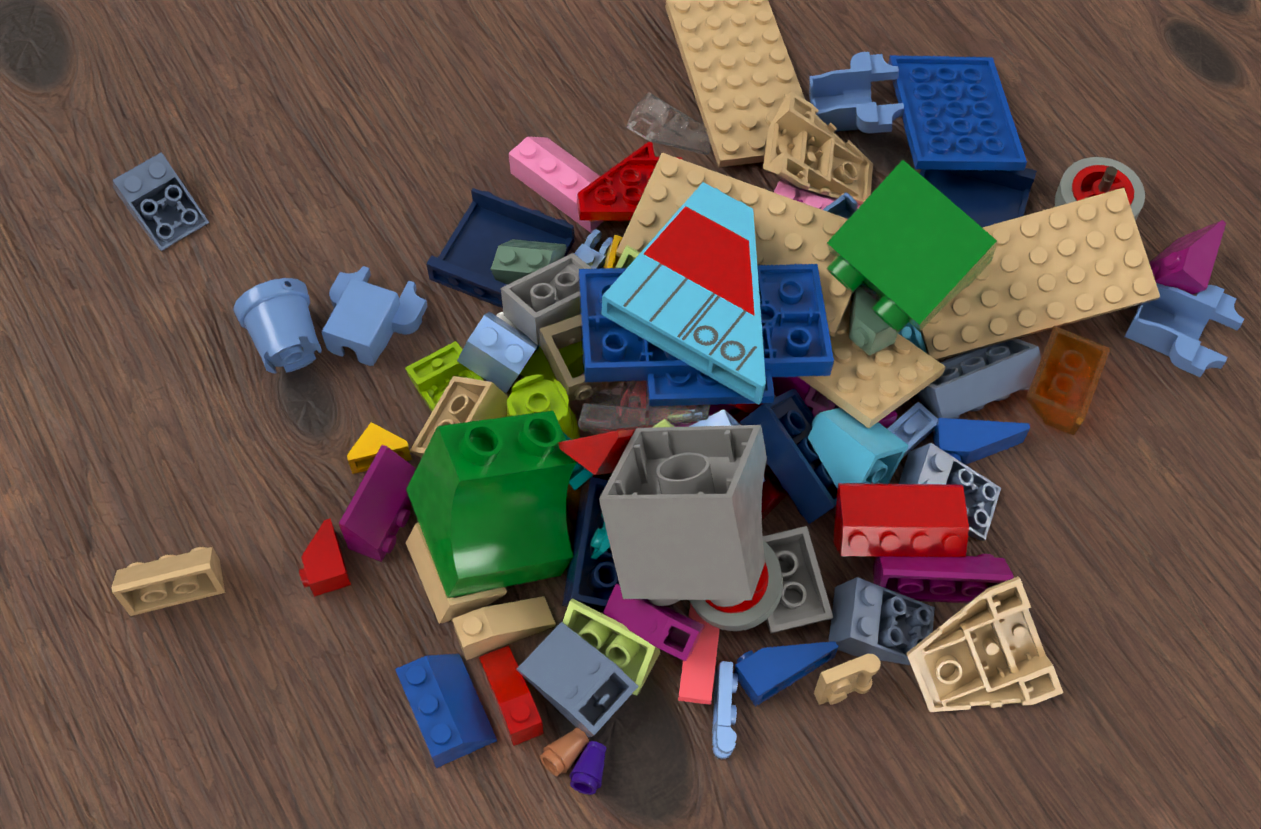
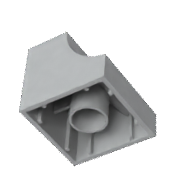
[599,425,767,607]

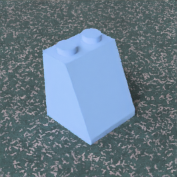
[457,311,538,393]

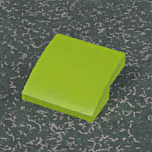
[405,341,484,411]

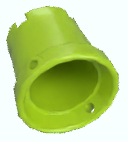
[506,374,580,440]

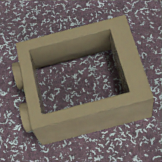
[540,314,624,402]

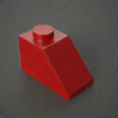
[299,518,351,597]

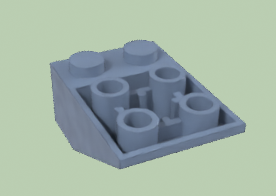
[112,152,209,251]
[899,443,1001,541]
[828,577,935,665]
[516,622,639,738]

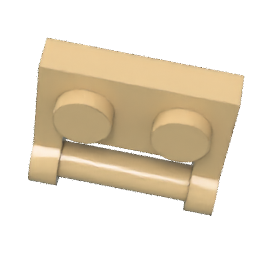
[814,654,881,705]

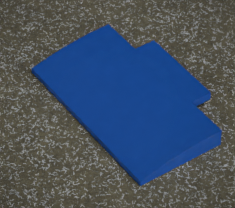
[579,264,834,406]

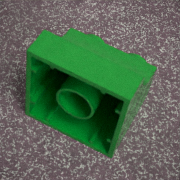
[826,160,997,333]
[406,411,576,598]

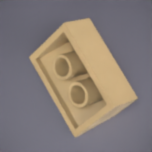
[410,376,509,458]
[406,523,507,624]
[112,547,225,616]

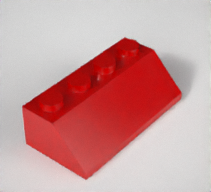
[833,483,969,557]

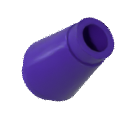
[570,741,607,795]

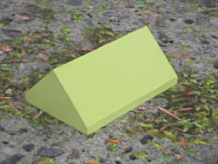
[562,598,660,696]

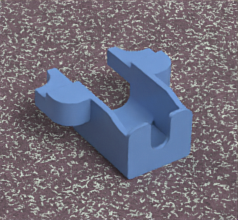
[809,52,904,133]
[321,266,428,366]
[1124,283,1244,377]

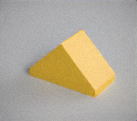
[347,422,412,474]

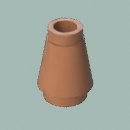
[540,728,589,776]

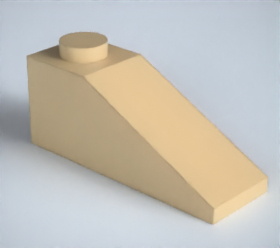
[452,596,556,661]

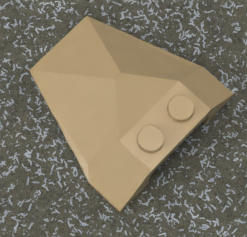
[763,91,873,205]
[906,576,1063,712]

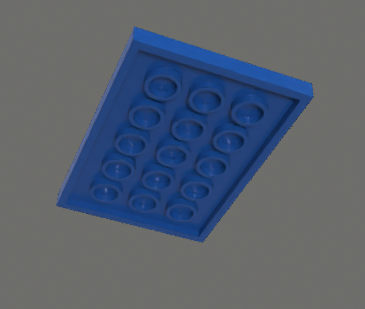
[888,55,1027,171]

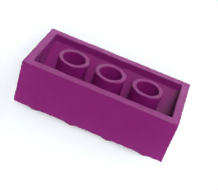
[873,554,1014,603]

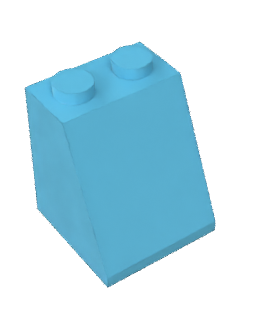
[808,407,909,489]

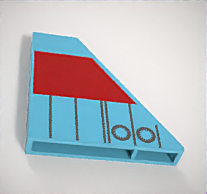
[601,182,766,405]

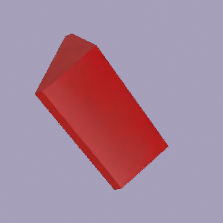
[558,429,636,475]

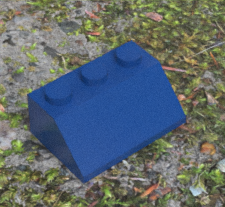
[395,654,497,768]

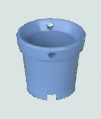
[233,278,322,373]

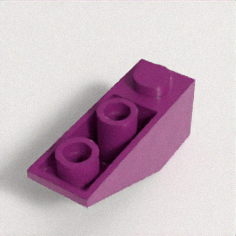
[603,583,705,661]

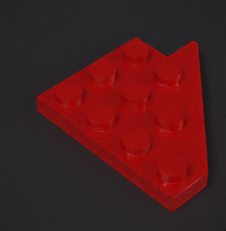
[577,142,683,221]

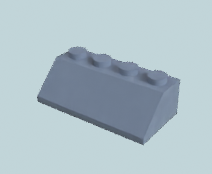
[916,339,1046,419]

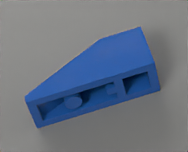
[933,418,1030,465]
[734,641,839,707]

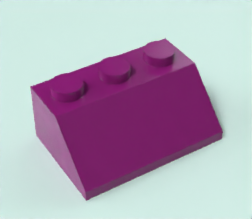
[339,445,416,562]

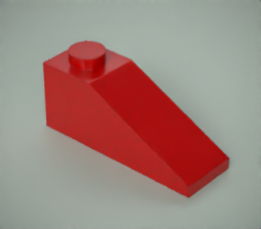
[479,645,544,746]

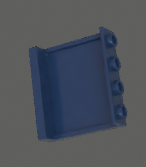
[920,168,1037,228]
[426,188,575,308]

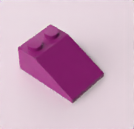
[1149,220,1226,295]

